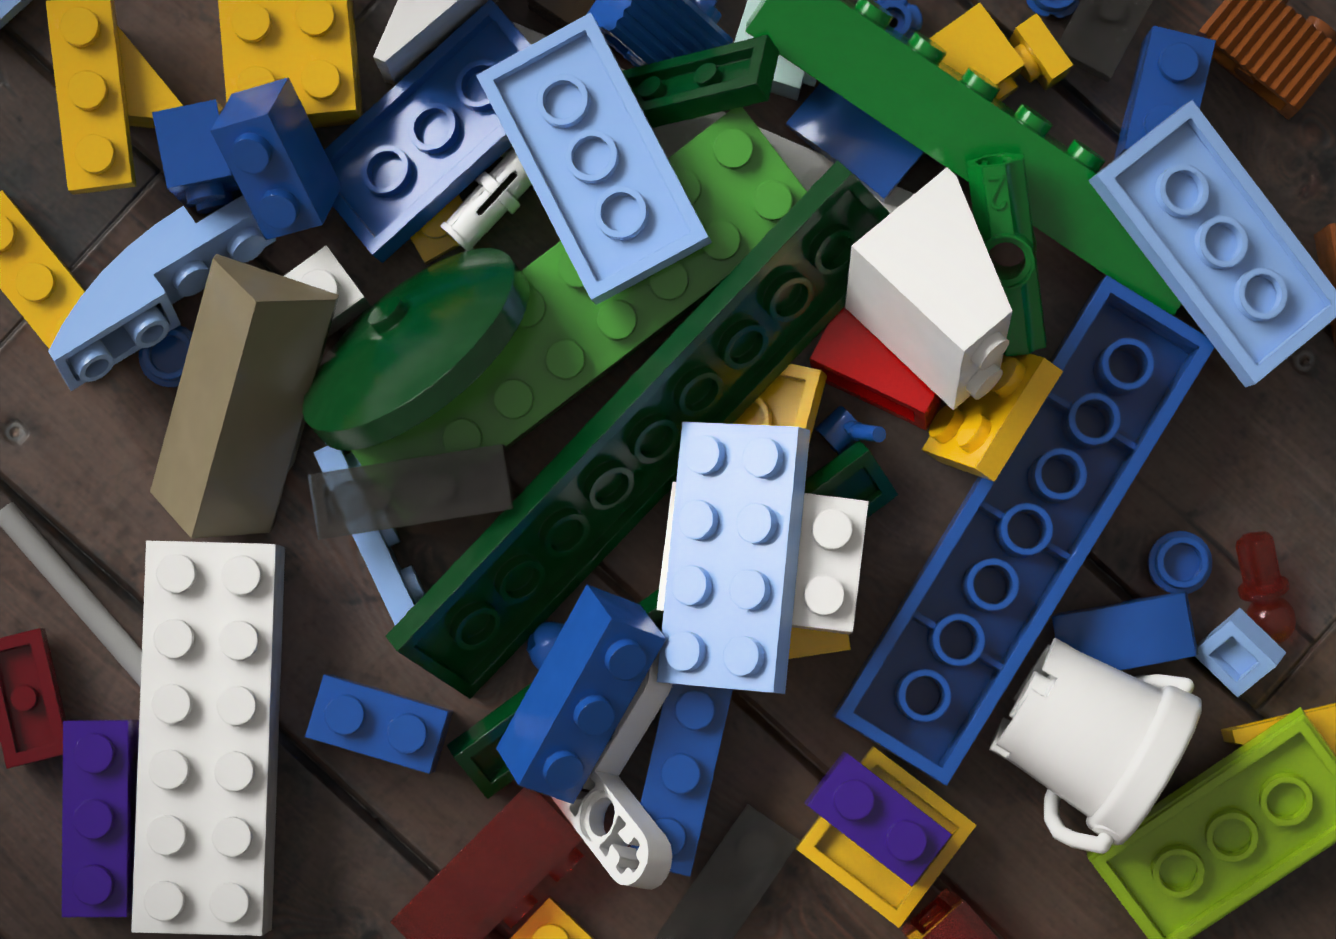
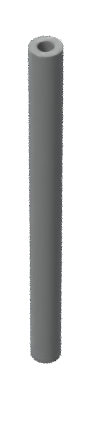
[0,502,142,687]

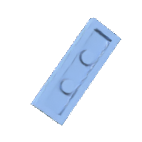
[313,446,426,625]

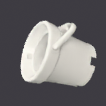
[989,638,1202,854]

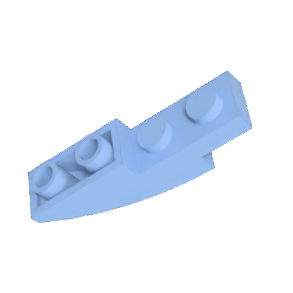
[48,195,276,391]

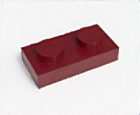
[0,628,67,769]

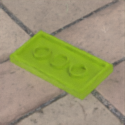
[1086,707,1336,939]

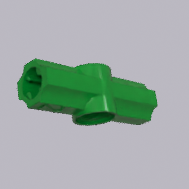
[967,152,1047,357]

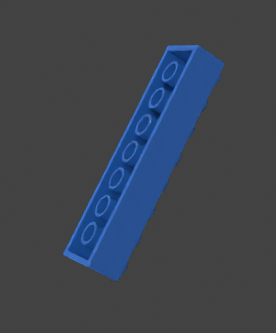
[831,275,1215,786]

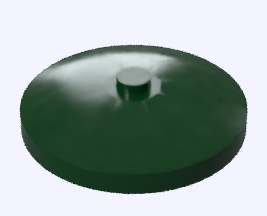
[302,248,530,450]

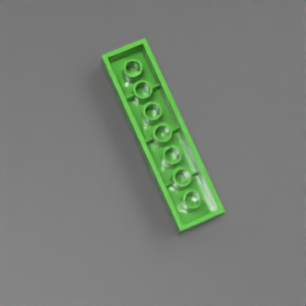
[351,107,807,523]

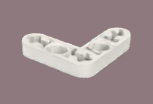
[552,651,673,890]

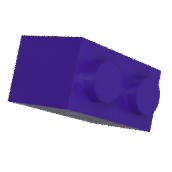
[804,752,952,887]

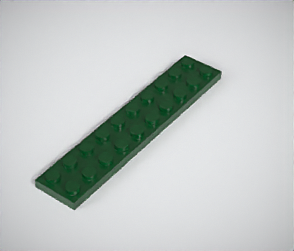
[385,160,891,699]

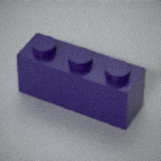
[62,720,139,917]

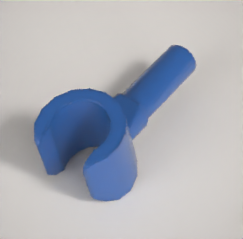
[814,406,886,455]

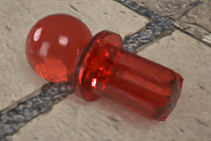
[1235,531,1296,644]

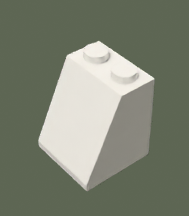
[845,168,1012,410]

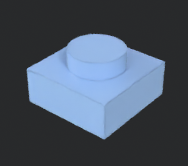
[1195,608,1286,698]

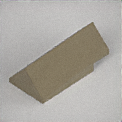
[150,254,339,539]

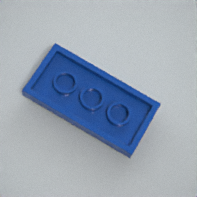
[324,0,532,263]

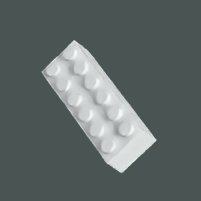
[131,541,285,936]

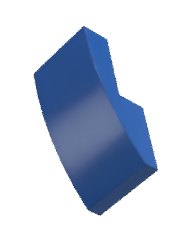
[785,83,925,202]
[1052,591,1198,670]

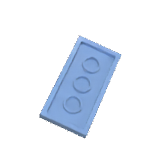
[476,12,712,305]
[1088,100,1336,388]
[657,422,810,694]

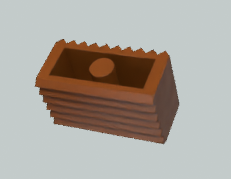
[1195,0,1336,120]

